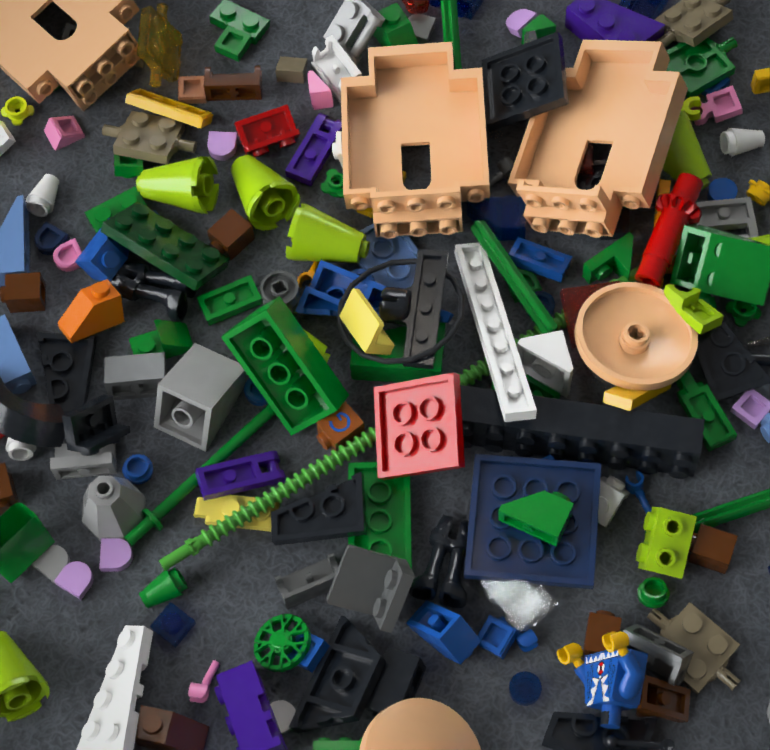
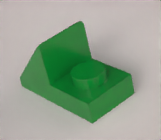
[582,232,633,284]
[129,319,193,359]

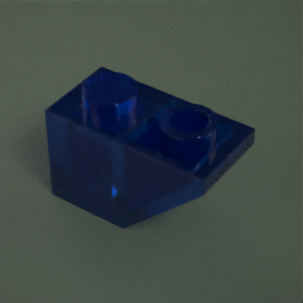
[467,195,526,241]

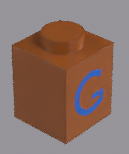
[316,401,365,451]

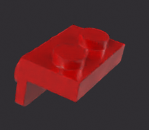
[234,104,300,157]

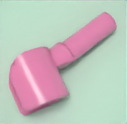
[188,660,220,703]

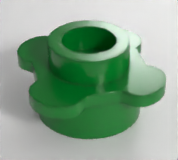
[321,169,344,198]
[726,300,761,327]

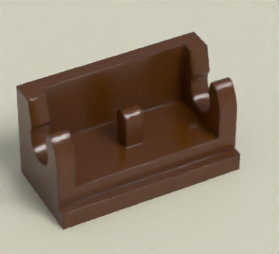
[204,65,263,101]

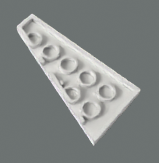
[77,625,153,750]

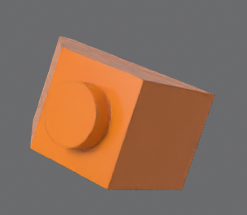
[58,279,125,343]

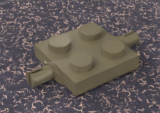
[654,0,733,47]
[102,111,197,164]
[647,602,741,695]

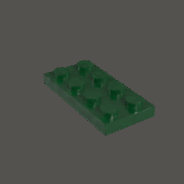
[100,202,230,291]

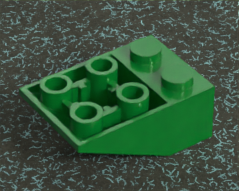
[670,224,770,306]

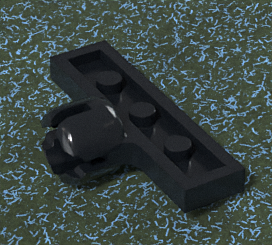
[379,249,449,369]

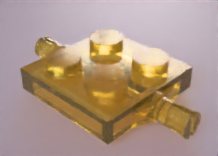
[137,3,183,88]

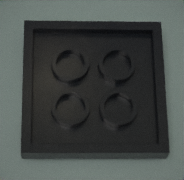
[482,32,569,131]

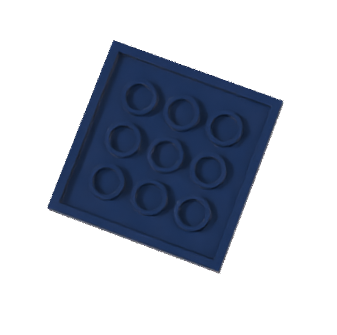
[464,454,601,589]

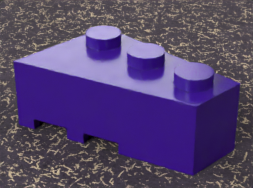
[565,0,665,42]
[214,660,288,750]

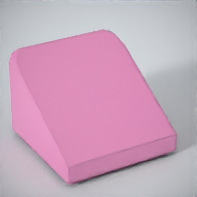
[307,70,334,110]
[44,115,85,151]

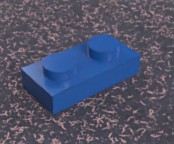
[508,237,572,283]

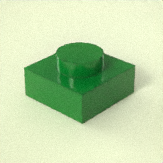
[214,25,252,62]
[114,154,143,178]

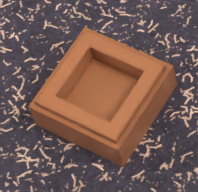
[178,76,207,104]

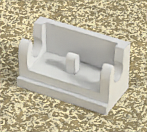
[311,35,362,103]

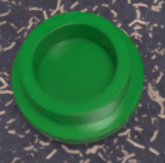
[637,577,670,608]

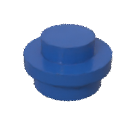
[122,454,154,484]

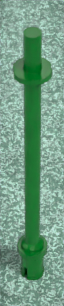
[124,404,275,546]

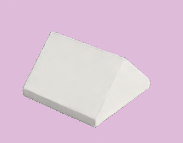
[517,330,574,398]

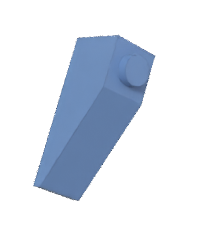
[0,195,30,287]

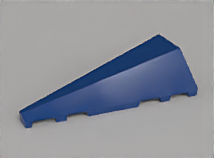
[295,260,454,323]

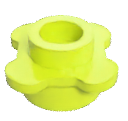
[1,96,35,126]

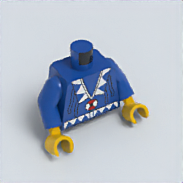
[557,631,648,729]

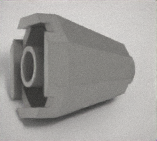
[82,476,146,541]

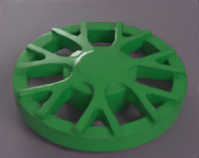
[254,614,311,672]

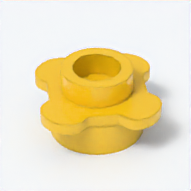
[746,179,770,206]

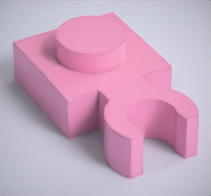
[691,85,743,125]

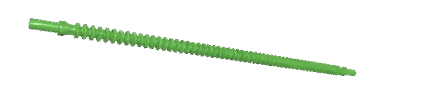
[158,266,639,571]

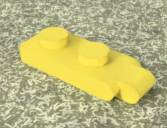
[193,495,280,532]

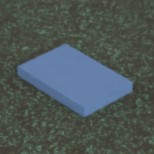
[357,224,418,288]

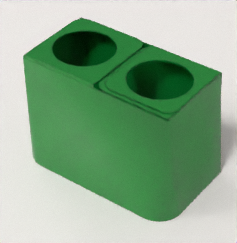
[0,503,55,583]

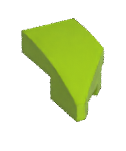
[664,284,724,335]

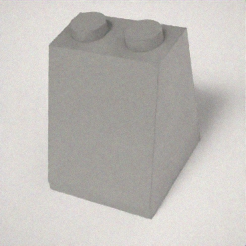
[154,343,246,452]

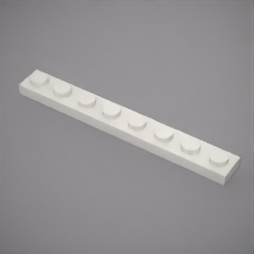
[454,242,537,422]

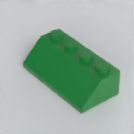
[221,296,349,436]

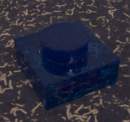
[150,602,196,648]

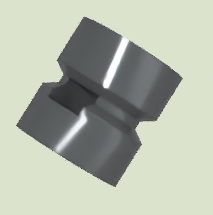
[260,270,301,318]

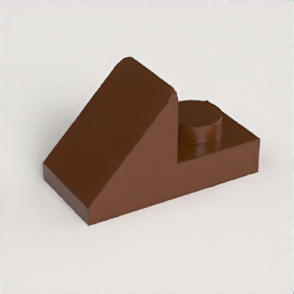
[636,675,691,723]

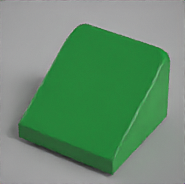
[522,14,556,45]

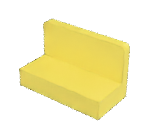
[339,288,395,355]

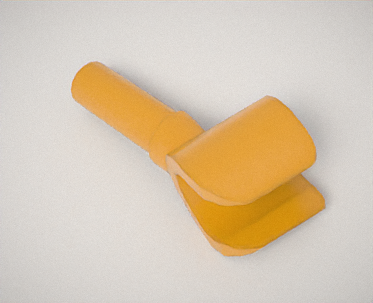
[297,262,319,288]

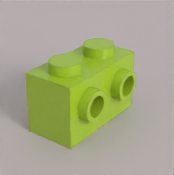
[636,507,697,579]

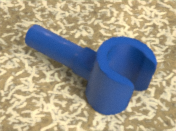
[625,471,652,514]
[499,616,538,652]

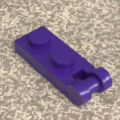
[285,113,342,186]
[195,451,286,501]

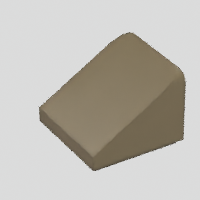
[275,56,308,84]

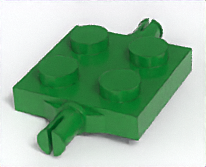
[666,37,738,98]

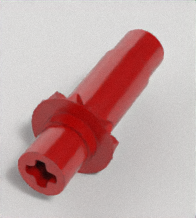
[635,173,703,288]

